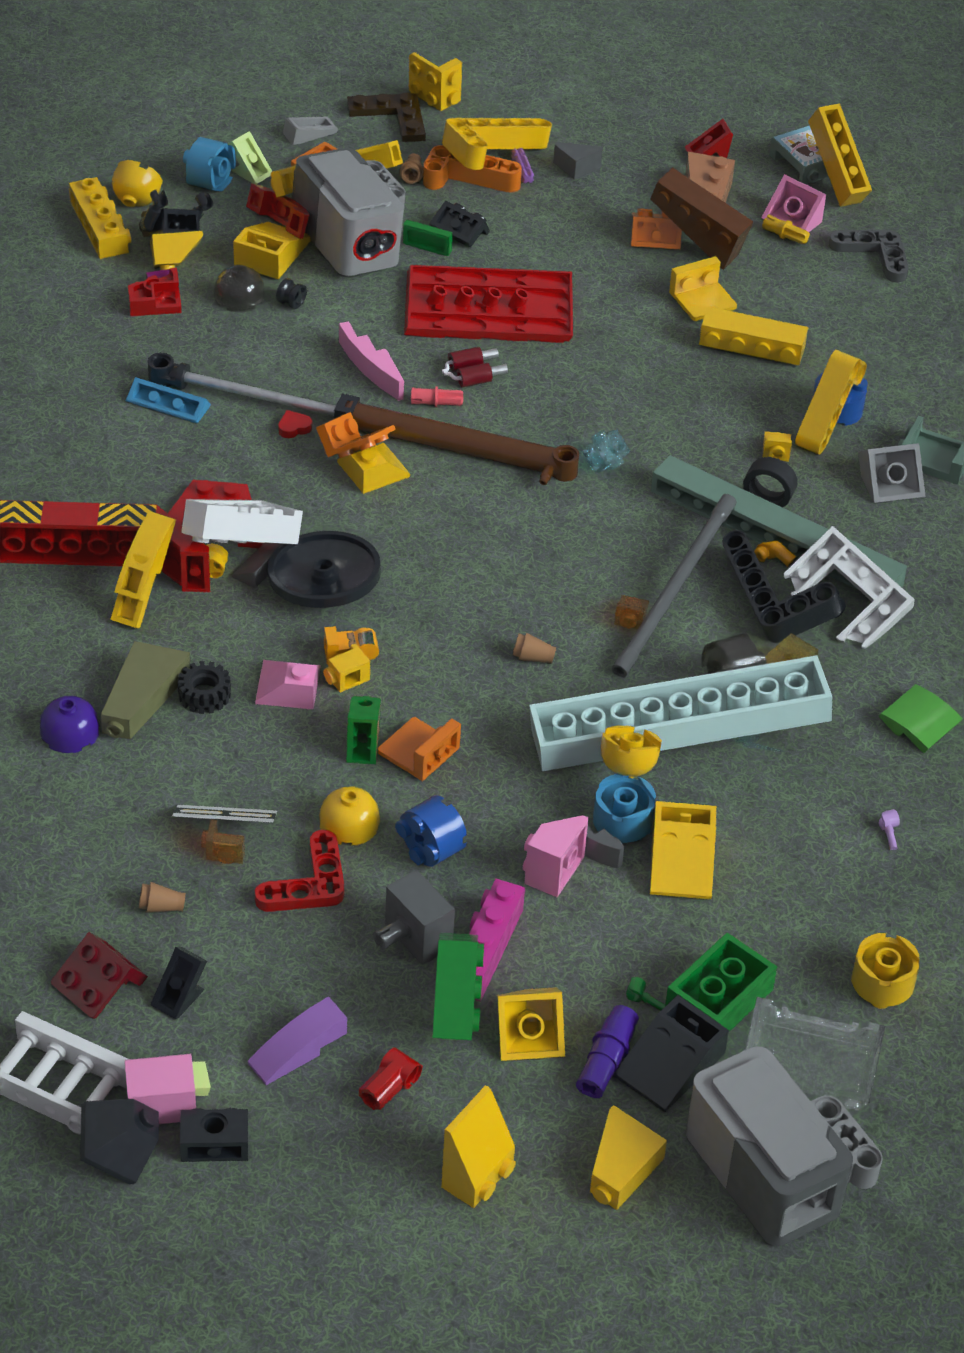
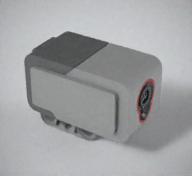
[292,148,406,276]
[686,1046,883,1246]

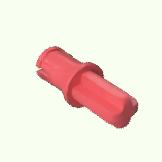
[411,386,463,407]

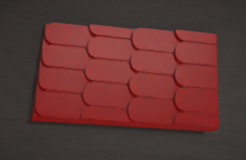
[404,265,573,343]

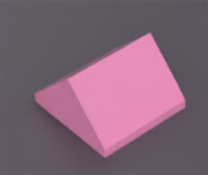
[761,174,826,232]
[125,1053,196,1124]

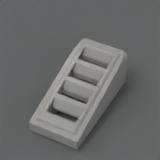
[283,117,338,145]

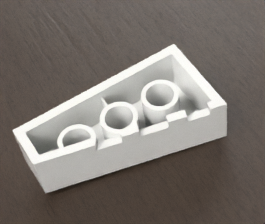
[181,499,303,544]

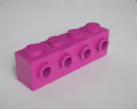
[469,879,525,1002]

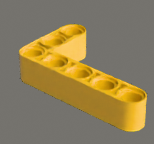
[442,118,552,170]

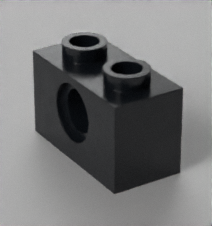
[180,1108,248,1162]

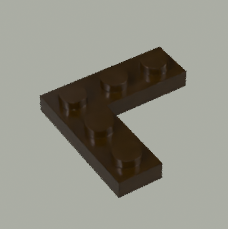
[347,92,426,142]

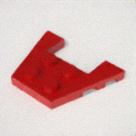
[168,479,263,548]

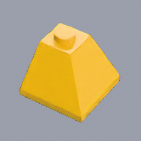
[150,231,203,270]
[337,442,410,494]
[497,987,565,1061]

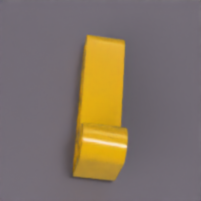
[795,350,867,455]

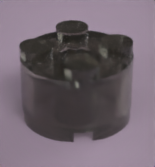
[701,633,766,674]

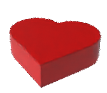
[278,410,312,439]

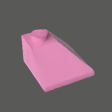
[255,660,321,709]

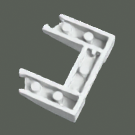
[784,526,915,649]

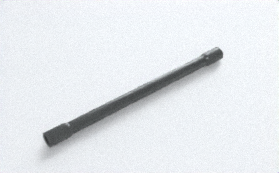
[612,494,737,678]

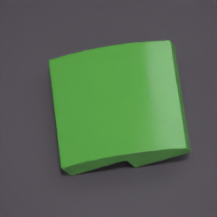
[879,684,963,753]

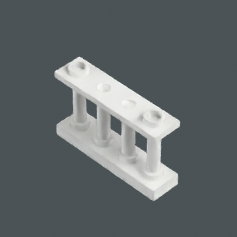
[0,1011,128,1134]

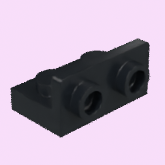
[429,200,490,248]

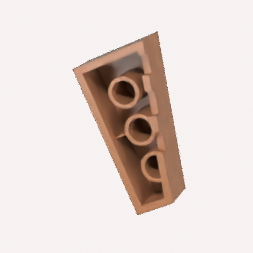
[685,151,735,203]

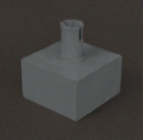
[373,869,455,965]

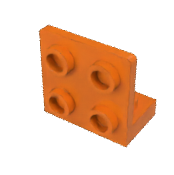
[631,208,682,249]
[316,412,396,458]
[378,717,461,782]

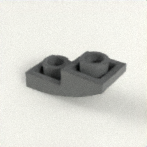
[574,816,624,868]

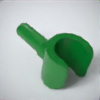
[626,977,665,1011]

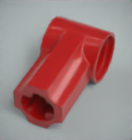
[359,1047,423,1110]

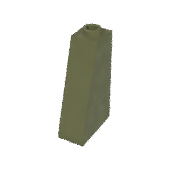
[101,641,190,739]

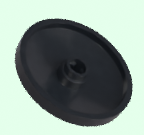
[268,531,381,608]

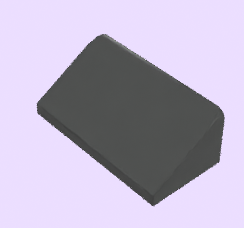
[232,542,285,588]

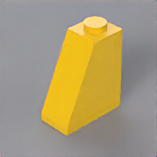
[590,1105,667,1210]

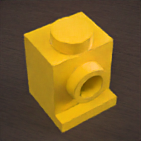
[323,643,370,693]

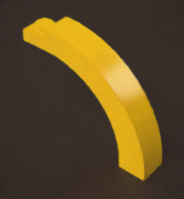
[270,140,403,197]

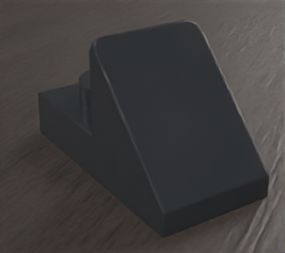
[150,947,207,1019]

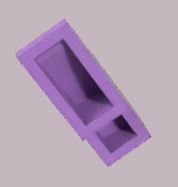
[248,996,347,1085]

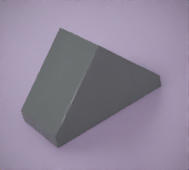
[553,142,603,180]

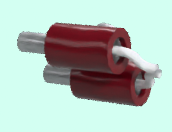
[442,347,508,388]

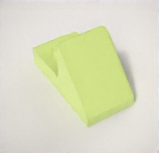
[228,131,272,184]

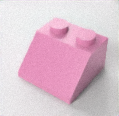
[522,815,588,897]

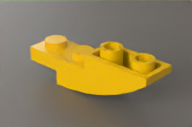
[110,511,176,628]

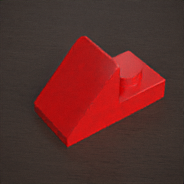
[685,119,733,158]

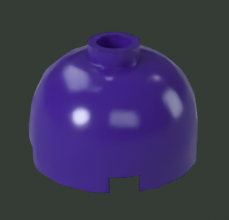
[40,696,99,753]

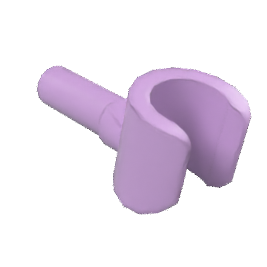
[878,809,900,850]

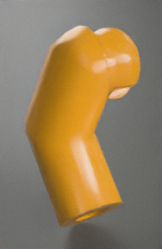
[754,541,797,567]

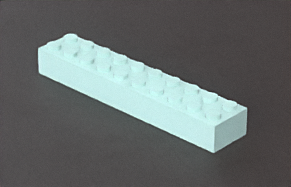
[529,655,832,771]

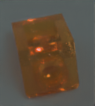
[614,595,649,629]

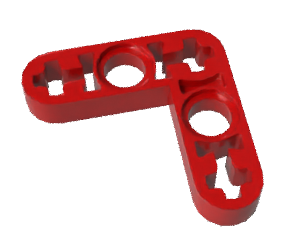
[255,830,344,912]

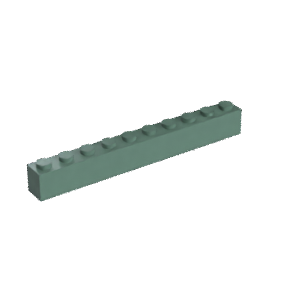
[651,455,907,589]

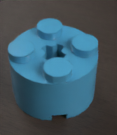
[183,137,236,191]
[593,774,656,843]

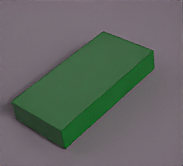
[403,219,452,256]

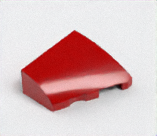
[128,267,182,316]

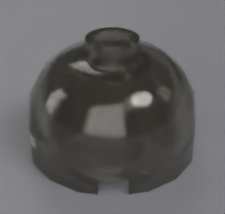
[214,265,265,313]

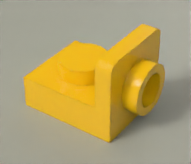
[763,431,792,462]

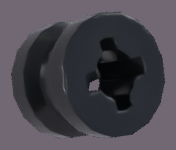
[276,278,307,309]

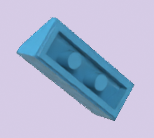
[125,377,210,423]

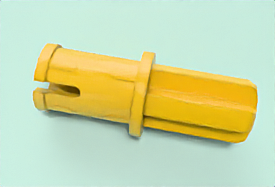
[762,214,810,244]

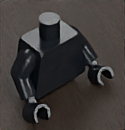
[139,190,213,237]

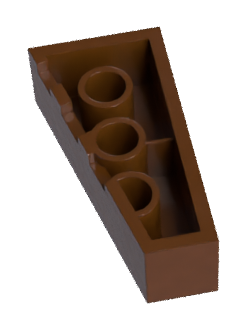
[650,167,753,270]

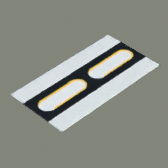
[172,805,277,822]

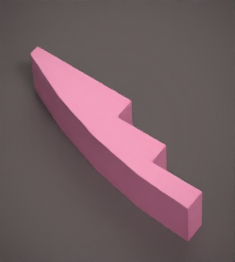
[339,321,404,401]

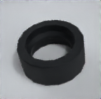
[743,457,798,508]

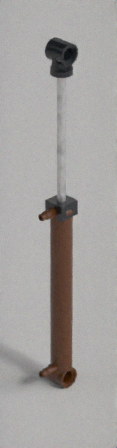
[147,352,579,485]

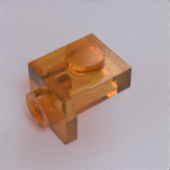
[201,819,245,864]

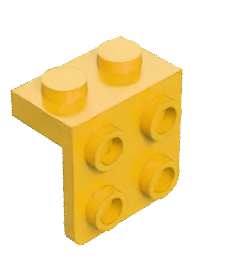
[409,52,462,111]

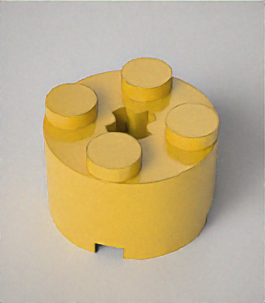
[851,933,920,1009]

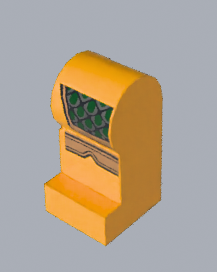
[324,626,379,665]

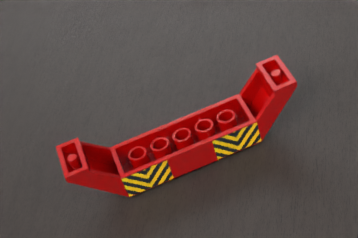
[0,500,211,592]

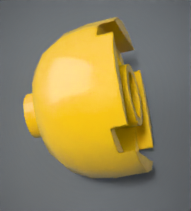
[112,160,163,207]
[601,726,662,779]
[319,786,380,846]

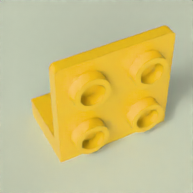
[669,256,737,321]

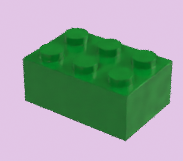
[432,933,484,1040]
[665,933,777,1032]

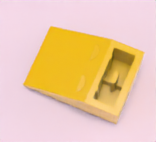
[233,222,311,280]
[650,801,717,899]

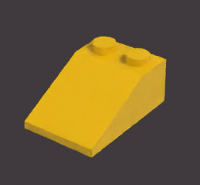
[441,1085,516,1208]

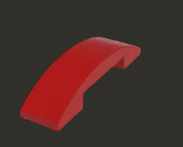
[246,183,309,239]

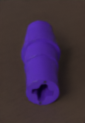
[576,1005,639,1098]

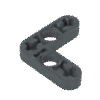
[829,230,909,283]

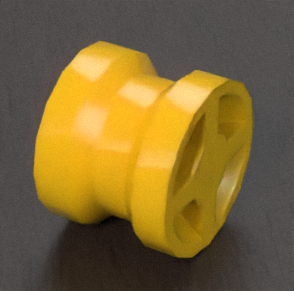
[207,543,228,579]

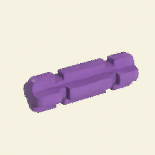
[511,148,534,184]

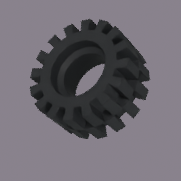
[178,661,231,714]

